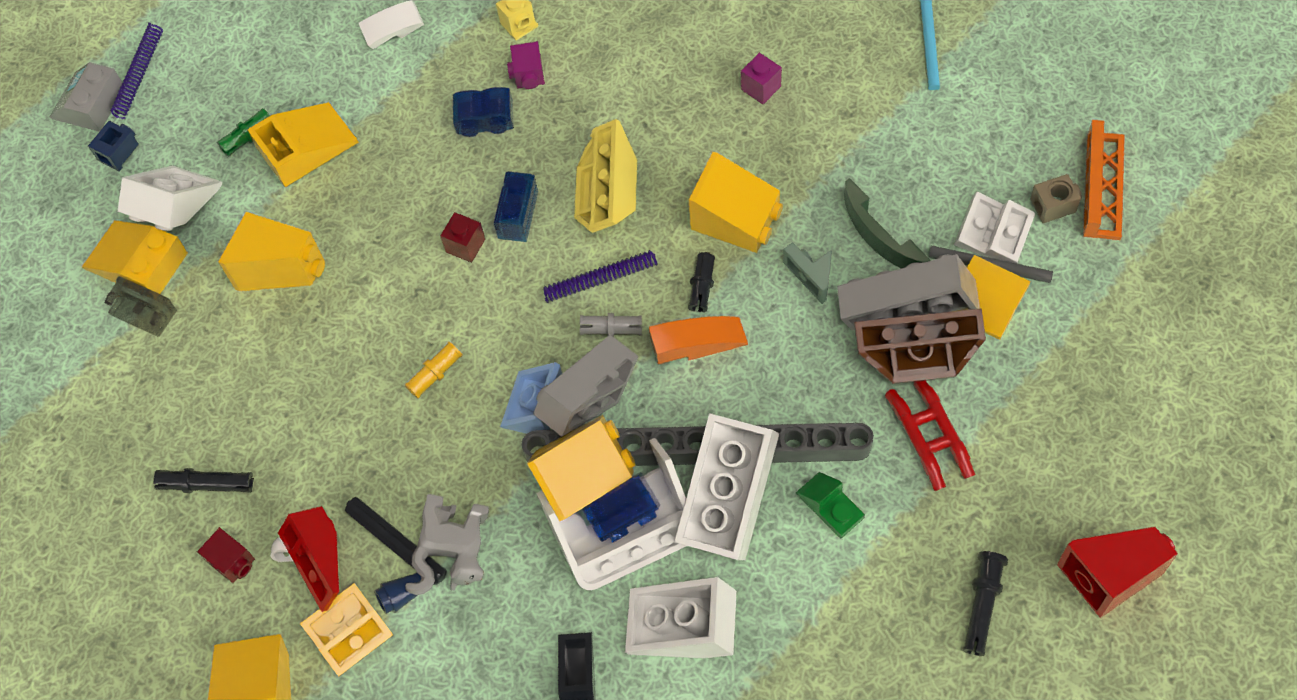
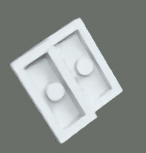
[954,192,1035,263]

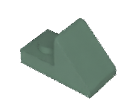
[783,242,832,304]

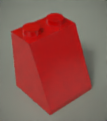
[1057,527,1178,618]

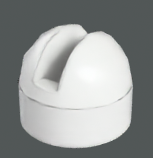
[270,537,293,562]

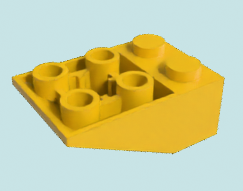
[247,102,359,187]

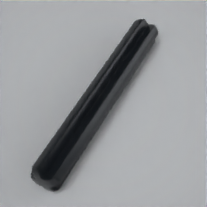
[345,497,447,585]

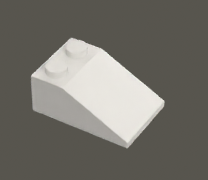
[118,165,222,231]
[625,577,736,658]

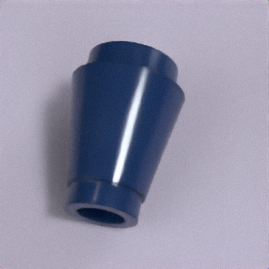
[374,573,422,614]

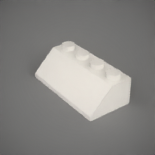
[675,413,779,560]

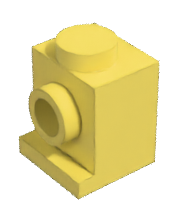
[496,0,538,40]

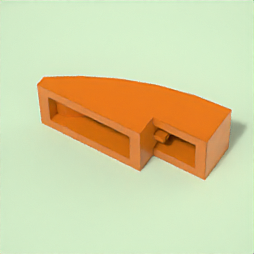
[649,316,748,364]

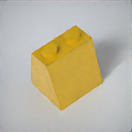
[689,152,783,253]
[218,212,325,291]
[527,415,636,521]
[208,634,291,700]

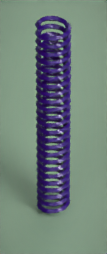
[110,22,163,119]
[543,250,658,303]

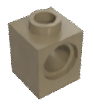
[1030,174,1082,223]

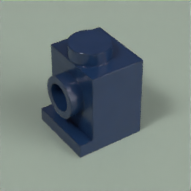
[88,121,139,172]

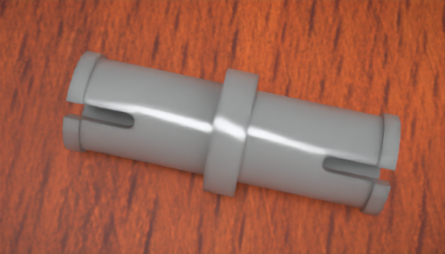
[580,313,642,337]

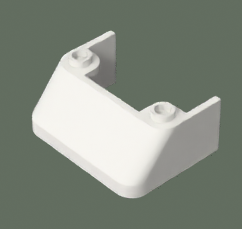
[536,438,687,590]

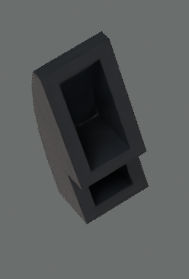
[558,632,596,700]

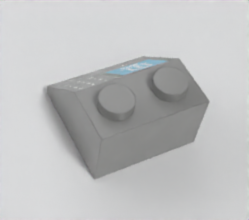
[49,62,122,132]

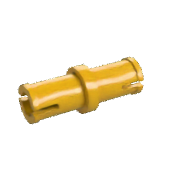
[405,342,463,399]

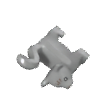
[405,494,489,595]

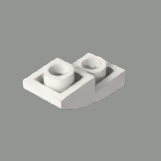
[359,0,424,49]

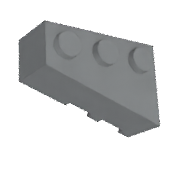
[533,335,639,437]

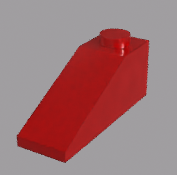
[278,506,339,612]

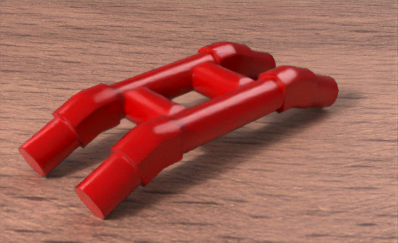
[885,381,976,491]

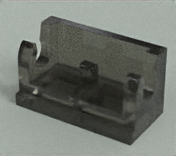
[104,276,177,337]

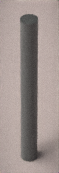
[929,246,1053,283]

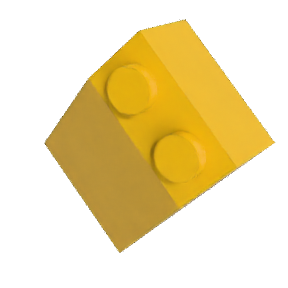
[82,220,188,300]

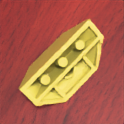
[574,119,637,233]

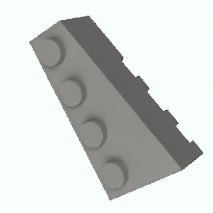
[837,254,980,330]

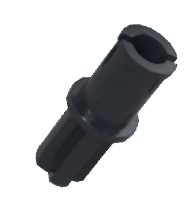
[688,252,715,313]

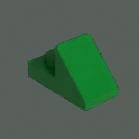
[796,472,865,539]

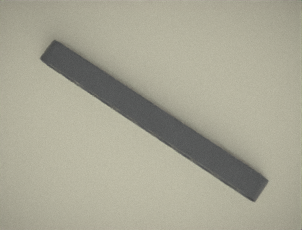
[521,423,874,466]

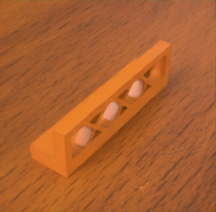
[1083,120,1125,240]

